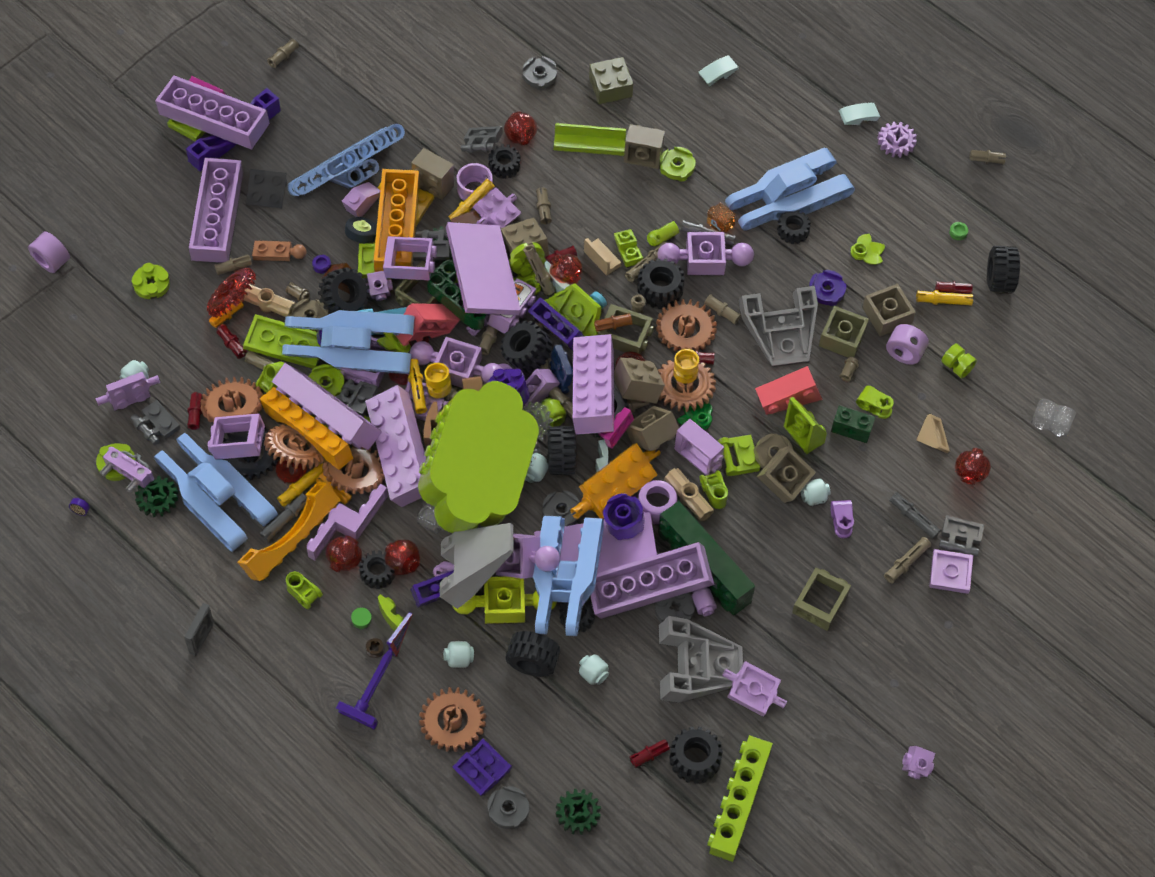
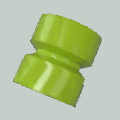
[941,343,977,379]

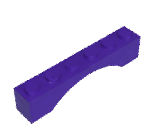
[186,88,281,172]

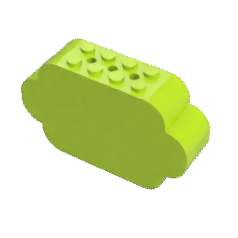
[418,381,539,533]

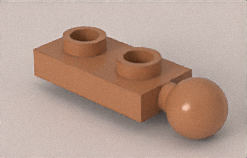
[252,241,307,261]

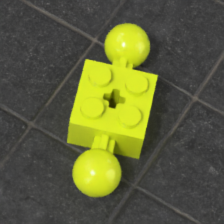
[452,576,557,624]

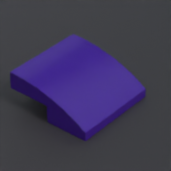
[453,739,513,796]

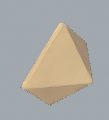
[917,414,950,453]

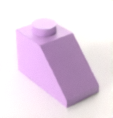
[342,182,380,217]
[523,369,560,409]

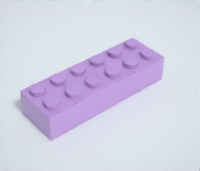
[155,76,270,149]
[189,158,243,263]
[573,334,614,435]
[272,363,382,450]
[365,385,426,507]
[590,542,714,619]

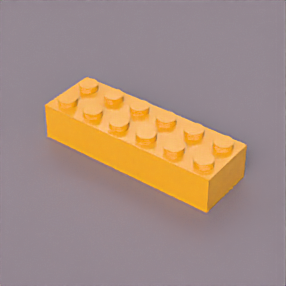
[374,169,420,272]

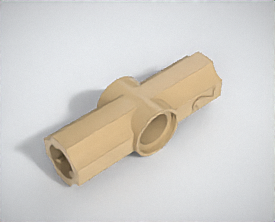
[238,283,295,317]
[665,468,714,521]

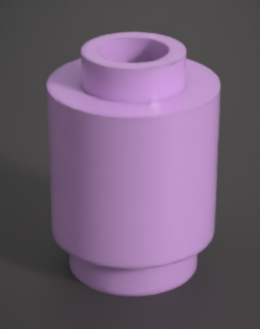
[692,587,717,616]

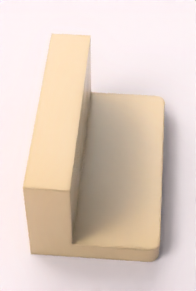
[584,238,621,276]

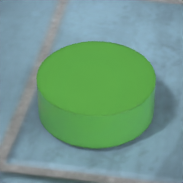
[949,222,968,240]
[351,608,372,629]

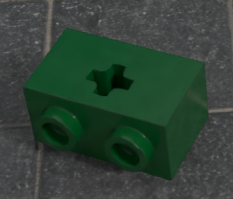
[831,405,875,443]

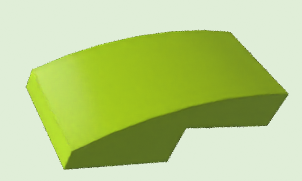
[614,229,643,267]
[378,594,404,631]

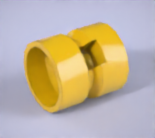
[673,349,699,384]
[424,363,452,398]

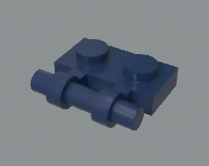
[550,345,573,394]

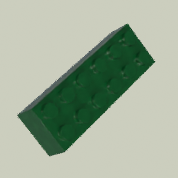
[658,501,755,616]

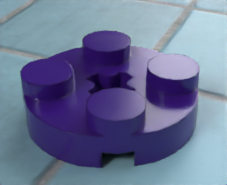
[809,270,846,306]

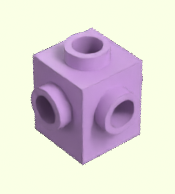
[365,271,393,301]
[902,746,935,779]

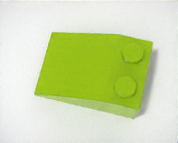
[784,397,827,454]

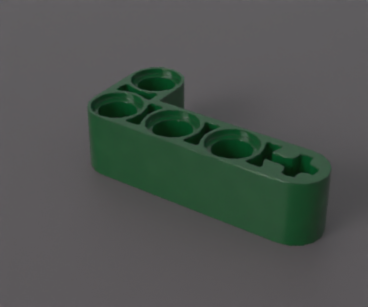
[427,260,486,330]

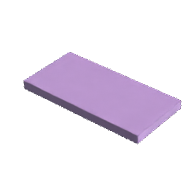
[446,222,521,315]
[534,512,657,574]

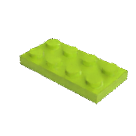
[243,314,320,369]

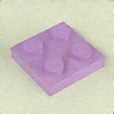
[929,549,973,594]

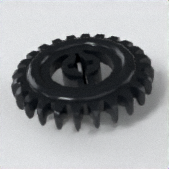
[223,426,281,480]

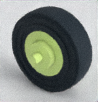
[345,217,377,243]

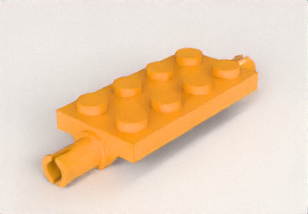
[570,443,661,519]

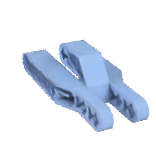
[288,124,405,196]
[725,148,855,230]
[282,310,415,374]
[154,433,278,552]
[533,516,604,636]

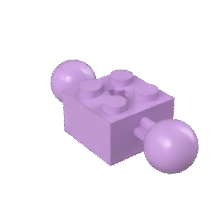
[658,232,754,275]
[410,337,503,388]
[496,533,560,579]

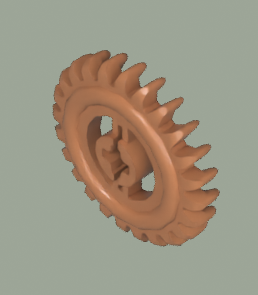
[656,299,717,352]
[658,360,716,412]
[200,377,263,424]
[264,425,324,470]
[322,442,385,494]
[419,687,486,752]

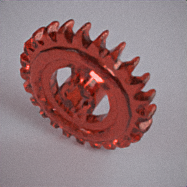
[207,268,256,318]

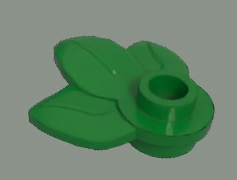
[677,402,713,430]

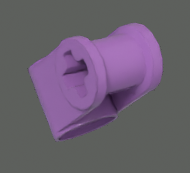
[831,500,854,539]

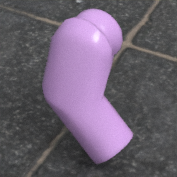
[433,561,454,577]

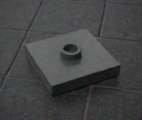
[184,603,214,656]

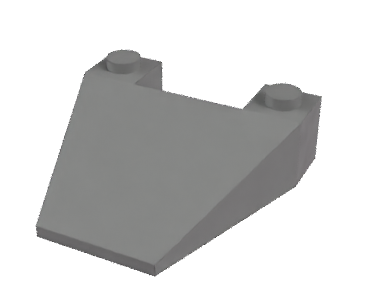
[739,286,818,367]
[440,523,513,609]
[659,616,743,703]

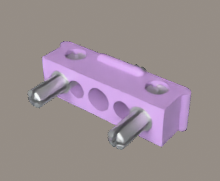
[100,447,154,492]

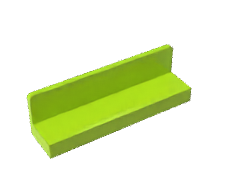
[553,123,626,156]

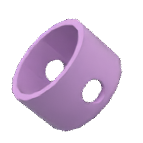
[457,163,493,201]
[28,232,70,273]
[886,324,929,364]
[638,480,677,524]

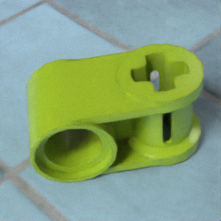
[256,361,284,393]
[856,386,894,419]
[700,470,728,509]
[286,571,323,609]

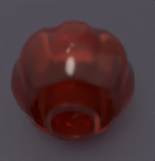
[504,112,538,145]
[549,254,582,285]
[955,448,991,485]
[325,535,362,573]
[385,539,420,575]

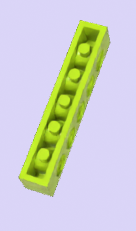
[707,735,773,862]

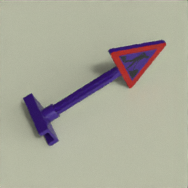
[336,612,413,730]

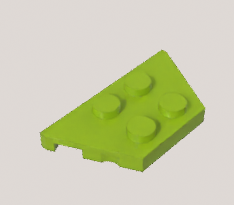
[544,284,601,336]

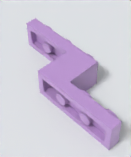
[306,484,388,561]

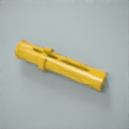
[448,178,495,220]
[916,290,973,306]
[408,359,427,414]
[277,463,324,507]

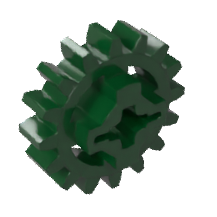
[135,476,178,517]
[556,788,601,835]

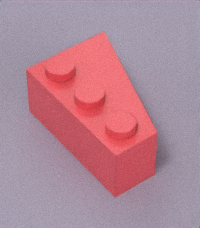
[395,303,460,346]
[755,366,822,415]

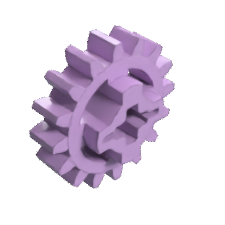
[878,121,917,158]

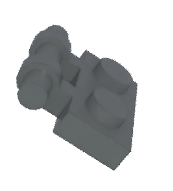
[461,126,503,153]
[413,229,451,261]
[336,379,378,417]
[131,400,181,445]
[939,515,984,556]

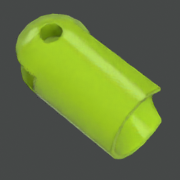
[647,221,679,246]

